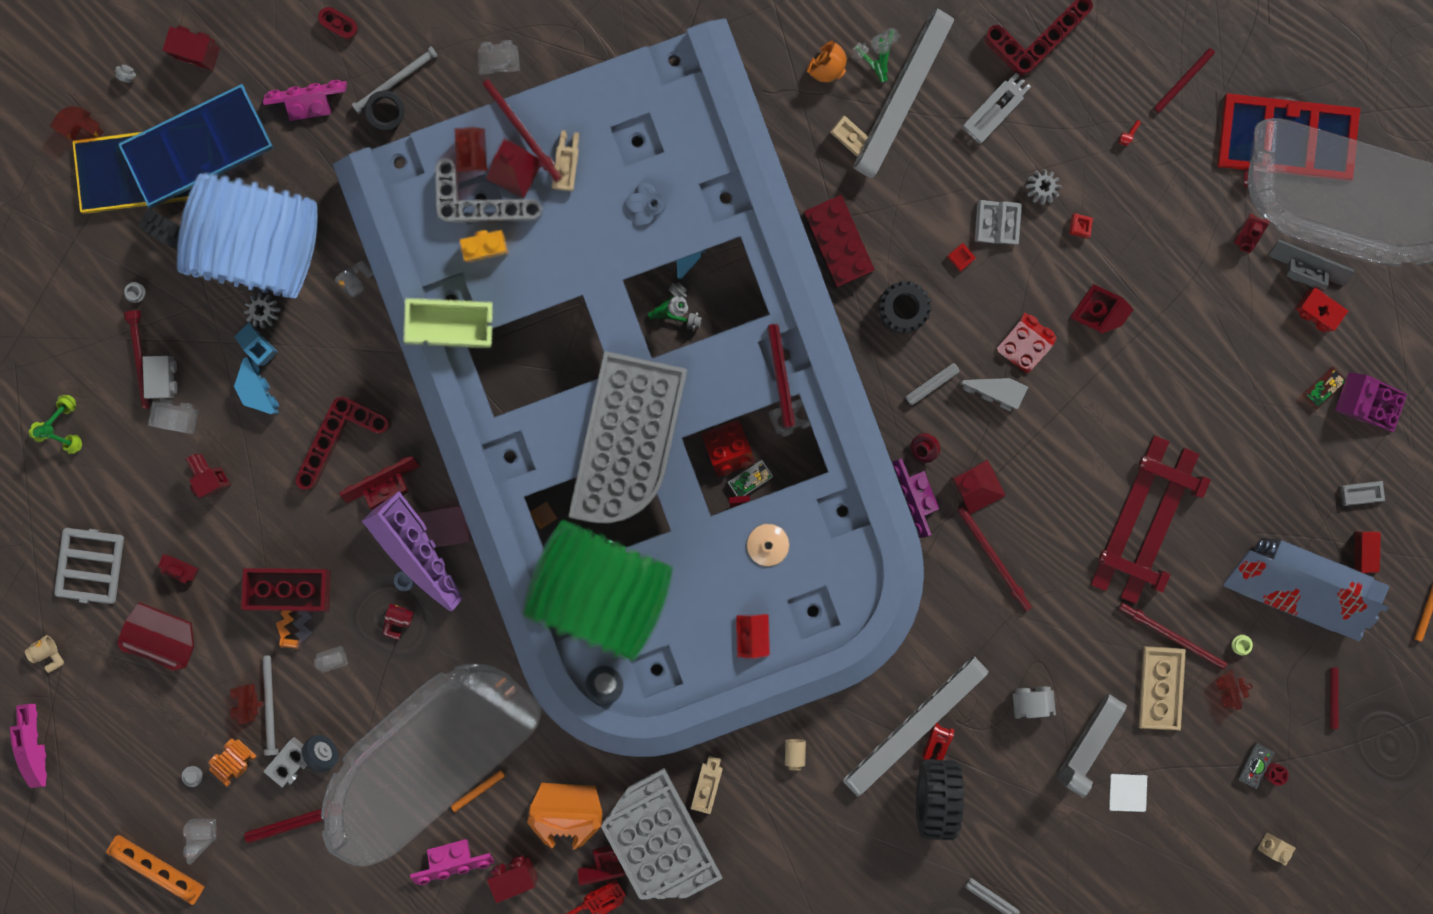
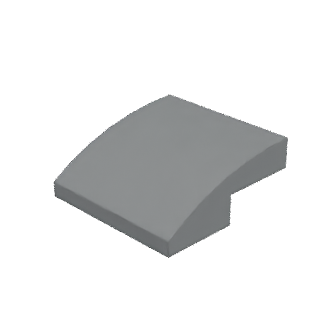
[975,200,1022,245]

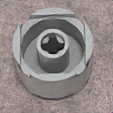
[1012,686,1056,718]

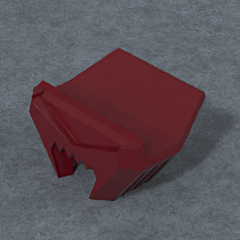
[117,602,195,671]

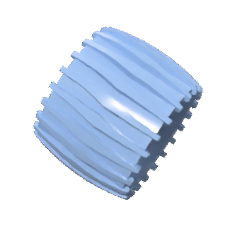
[177,174,317,298]

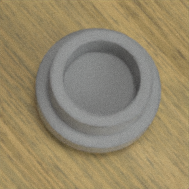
[115,65,136,83]
[124,282,146,303]
[182,766,203,787]

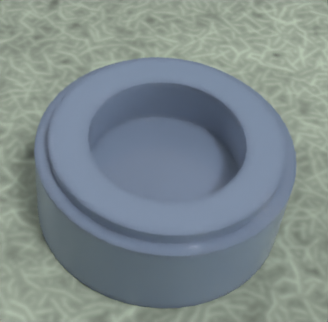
[394,571,415,591]

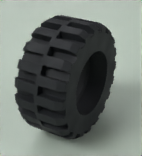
[916,759,964,841]

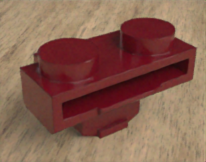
[158,554,199,583]

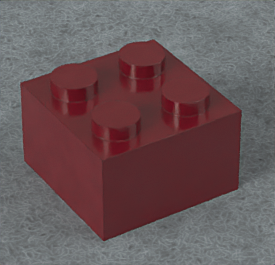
[162,25,220,71]
[487,855,538,903]

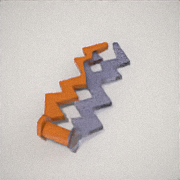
[276,611,313,650]

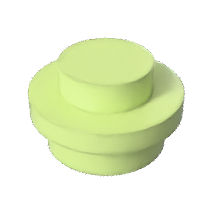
[1232,635,1253,655]

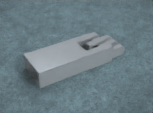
[962,72,1031,144]

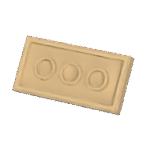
[1138,646,1186,731]

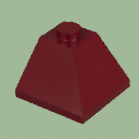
[486,138,541,199]
[1071,284,1134,334]
[951,459,1006,514]

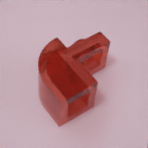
[50,106,104,141]

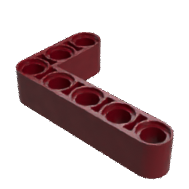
[984,0,1093,76]
[296,397,391,490]

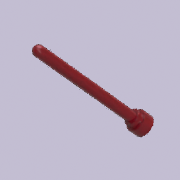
[123,310,150,409]

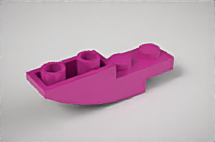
[10,704,47,788]

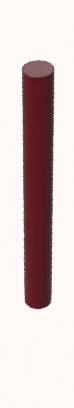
[1154,48,1215,113]

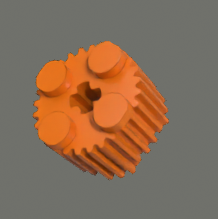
[208,739,257,787]

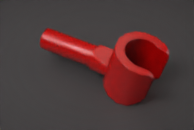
[1118,120,1141,146]

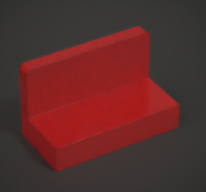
[1354,531,1381,573]
[736,614,770,658]

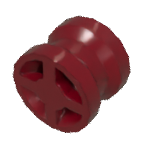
[1264,763,1289,786]

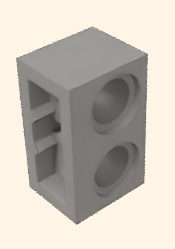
[263,737,307,787]

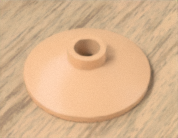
[747,524,789,566]

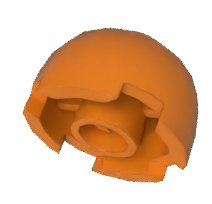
[807,40,847,83]

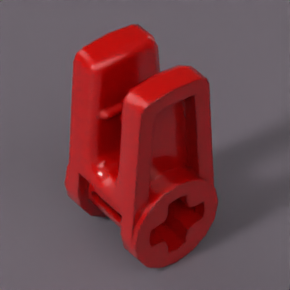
[922,723,954,760]

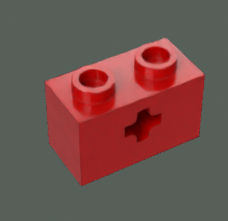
[1295,287,1349,333]

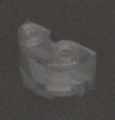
[477,40,520,75]

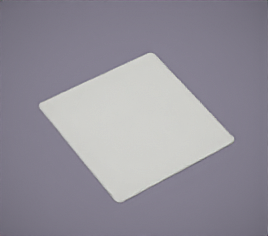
[1109,774,1147,812]

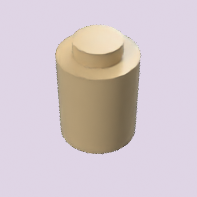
[785,739,806,770]

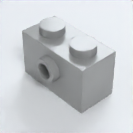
[143,356,177,399]

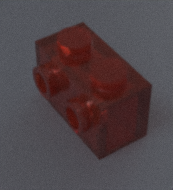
[454,127,487,173]

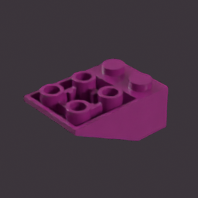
[1335,372,1407,432]

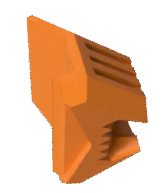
[527,783,603,850]

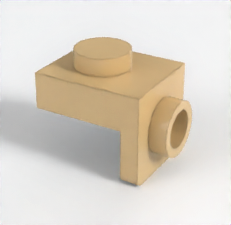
[1258,832,1296,866]

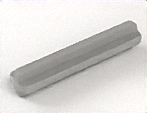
[905,363,959,405]
[965,878,1020,914]

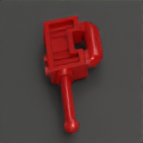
[566,879,626,914]

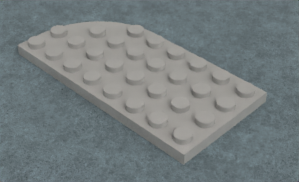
[569,351,687,523]

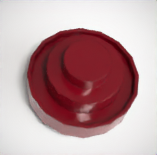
[911,433,941,463]

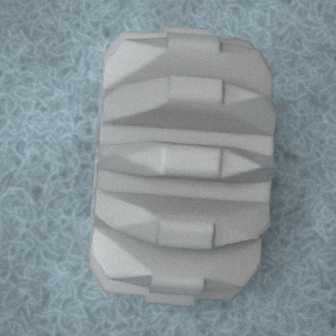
[1026,169,1061,205]
[244,293,280,329]

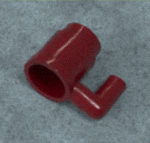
[382,603,414,640]

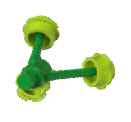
[29,395,82,454]

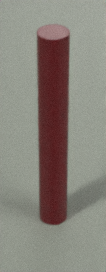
[1330,667,1339,729]

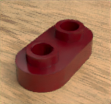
[318,7,358,39]

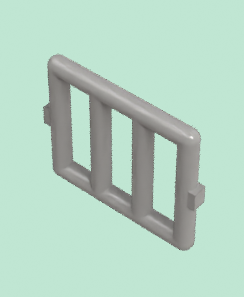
[54,528,124,604]

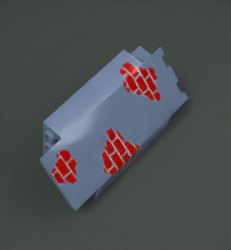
[1223,537,1390,641]

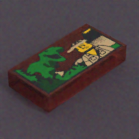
[1302,367,1346,409]

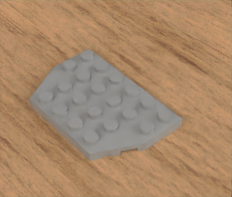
[601,768,723,899]

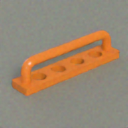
[106,835,205,905]

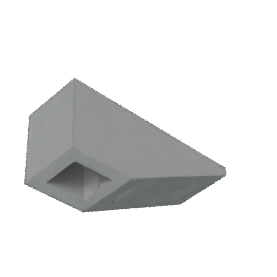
[959,378,1028,411]

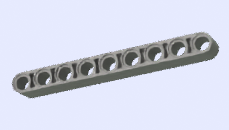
[853,8,954,179]
[843,656,989,797]

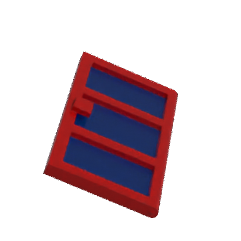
[1217,93,1360,182]

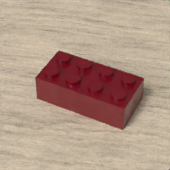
[803,194,875,289]
[241,568,331,612]

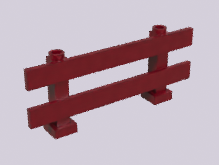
[1090,435,1211,604]

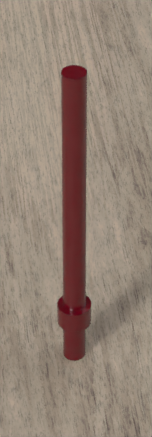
[482,79,563,183]
[957,505,1032,612]
[1118,602,1227,670]

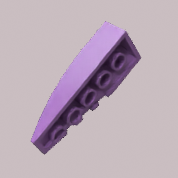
[362,491,463,611]

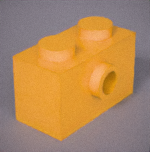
[460,230,509,263]

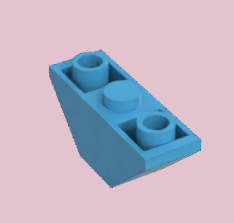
[234,357,279,415]

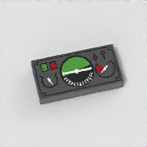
[1237,742,1275,789]

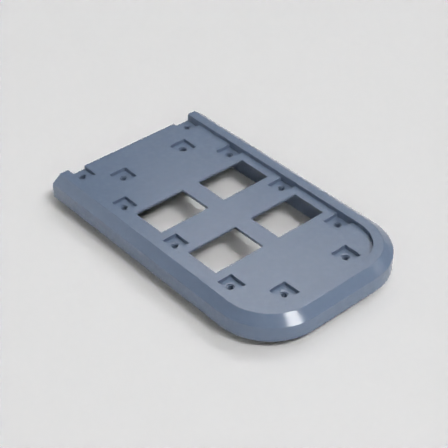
[333,18,924,757]

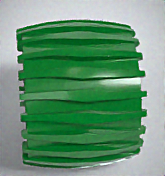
[523,521,673,661]

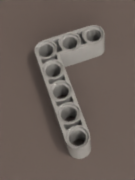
[436,159,543,223]
[1056,694,1127,797]

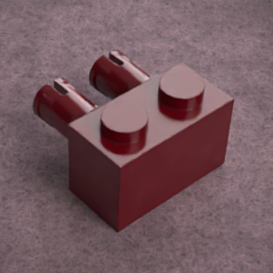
[185,454,231,498]

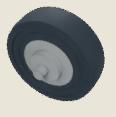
[585,666,623,705]
[302,735,338,772]

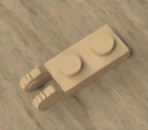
[552,130,580,192]

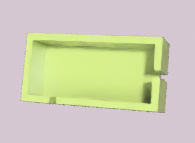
[404,299,492,348]

